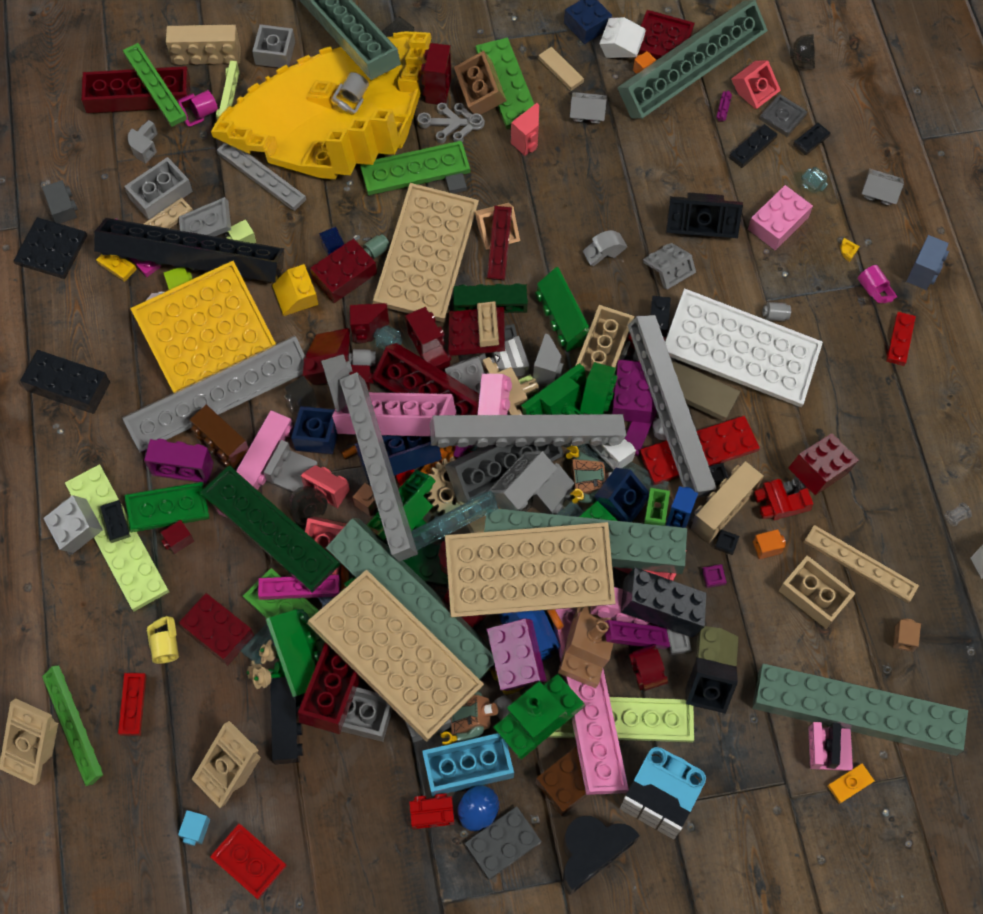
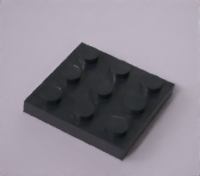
[14,217,88,279]

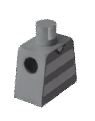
[490,336,529,376]

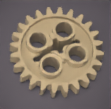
[427,457,485,520]

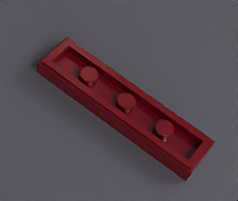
[487,206,512,280]

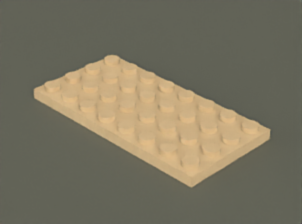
[373,183,479,322]
[445,522,616,618]
[307,570,484,742]

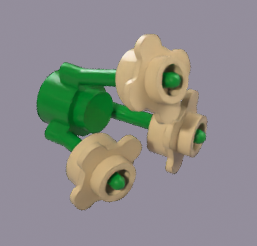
[246,640,286,689]

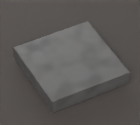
[759,94,808,137]

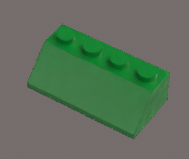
[535,267,589,352]
[266,609,321,697]

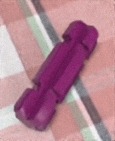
[716,90,732,122]

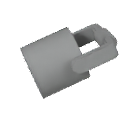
[332,72,369,114]

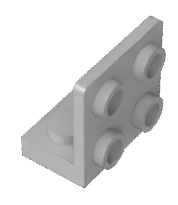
[643,243,696,289]
[445,353,486,394]
[264,440,318,495]

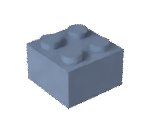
[906,235,949,290]

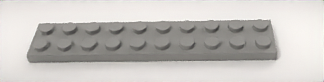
[122,335,305,452]

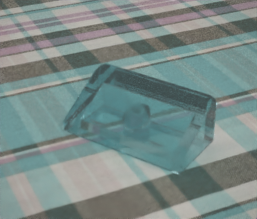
[241,624,275,664]

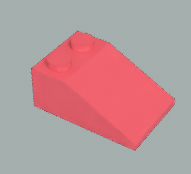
[305,517,347,575]

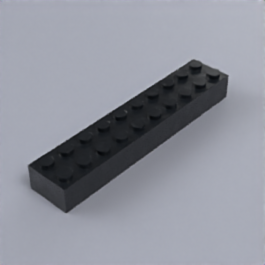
[94,218,285,283]

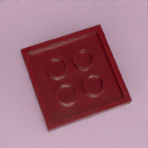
[638,10,695,59]
[449,307,505,356]

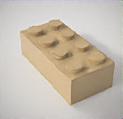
[166,25,241,65]
[575,305,634,379]
[691,461,764,544]

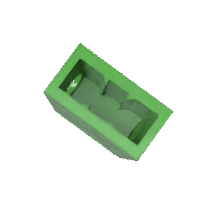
[644,488,670,526]

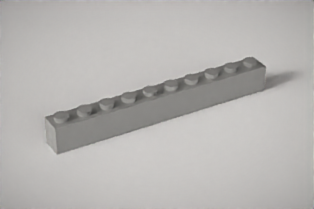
[627,315,716,497]
[340,373,418,562]
[429,414,626,448]

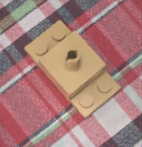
[483,357,539,415]
[0,698,58,785]
[192,721,261,808]

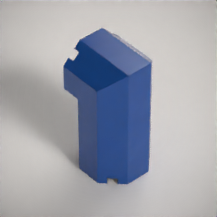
[498,610,561,661]

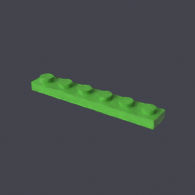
[123,43,187,127]
[42,665,103,786]

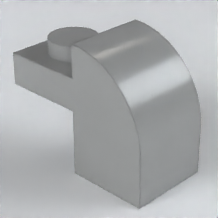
[128,120,158,164]
[583,230,628,266]

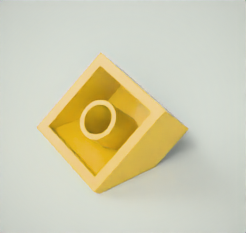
[272,264,318,316]

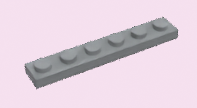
[217,143,306,211]

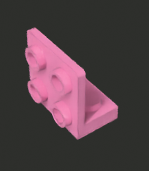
[808,722,853,771]

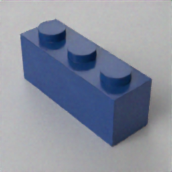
[666,486,698,528]

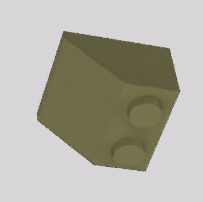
[696,626,739,666]

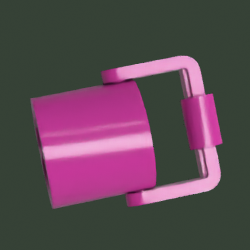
[177,90,218,126]
[858,265,897,303]

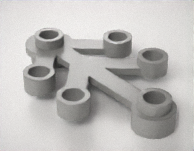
[417,103,485,143]

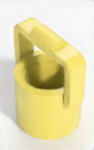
[147,616,179,664]

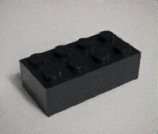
[20,349,111,414]
[621,567,706,638]

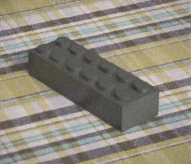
[445,444,564,503]

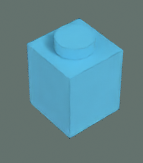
[178,810,210,846]

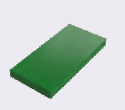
[124,482,210,533]

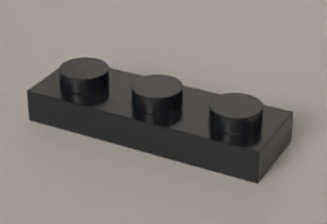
[729,124,777,168]

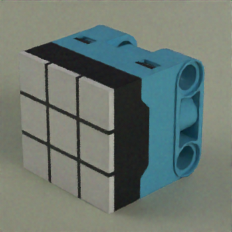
[620,747,706,839]

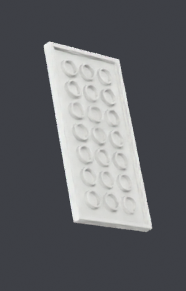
[665,288,823,407]

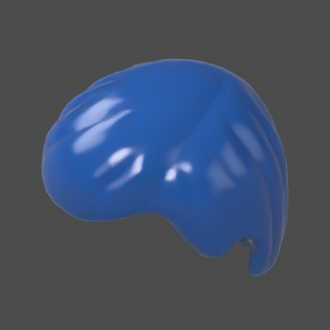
[457,785,500,831]

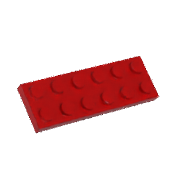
[639,416,760,486]

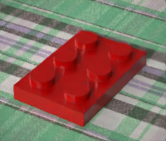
[210,823,287,900]

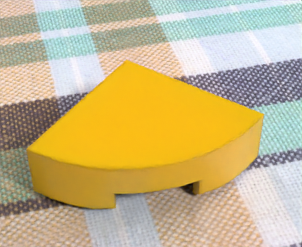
[840,238,860,262]

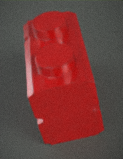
[409,793,455,830]

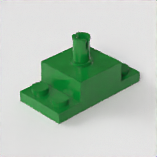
[521,363,587,415]
[367,470,436,540]
[494,674,585,760]

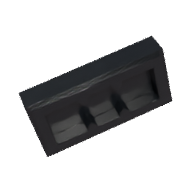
[793,123,831,155]
[100,500,131,543]
[825,722,841,769]

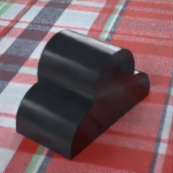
[563,816,640,895]

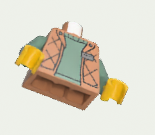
[566,445,612,504]
[441,691,498,746]

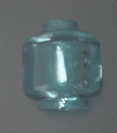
[801,167,828,193]
[374,325,403,350]

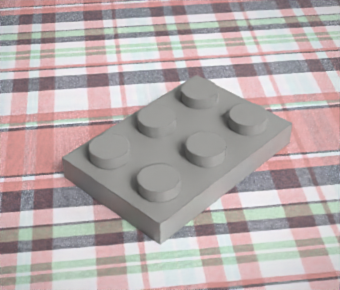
[179,197,231,236]

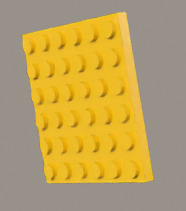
[130,261,276,393]

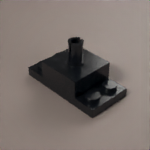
[666,192,743,238]

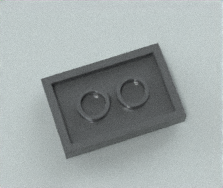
[465,807,542,880]

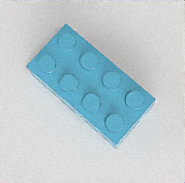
[422,733,514,797]

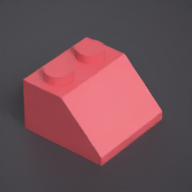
[731,60,781,109]
[511,103,539,156]
[301,465,350,509]

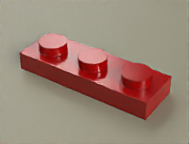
[886,312,916,366]
[118,673,147,736]

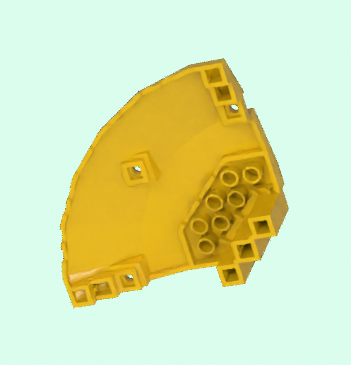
[211,31,432,179]

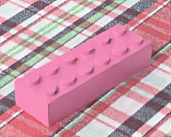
[332,392,456,437]

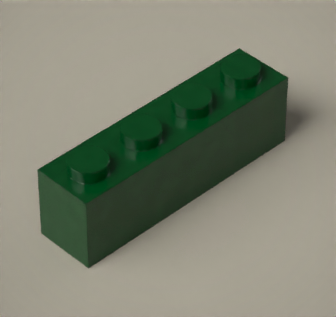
[454,283,528,313]

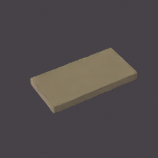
[672,360,740,421]

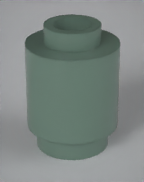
[363,234,390,260]

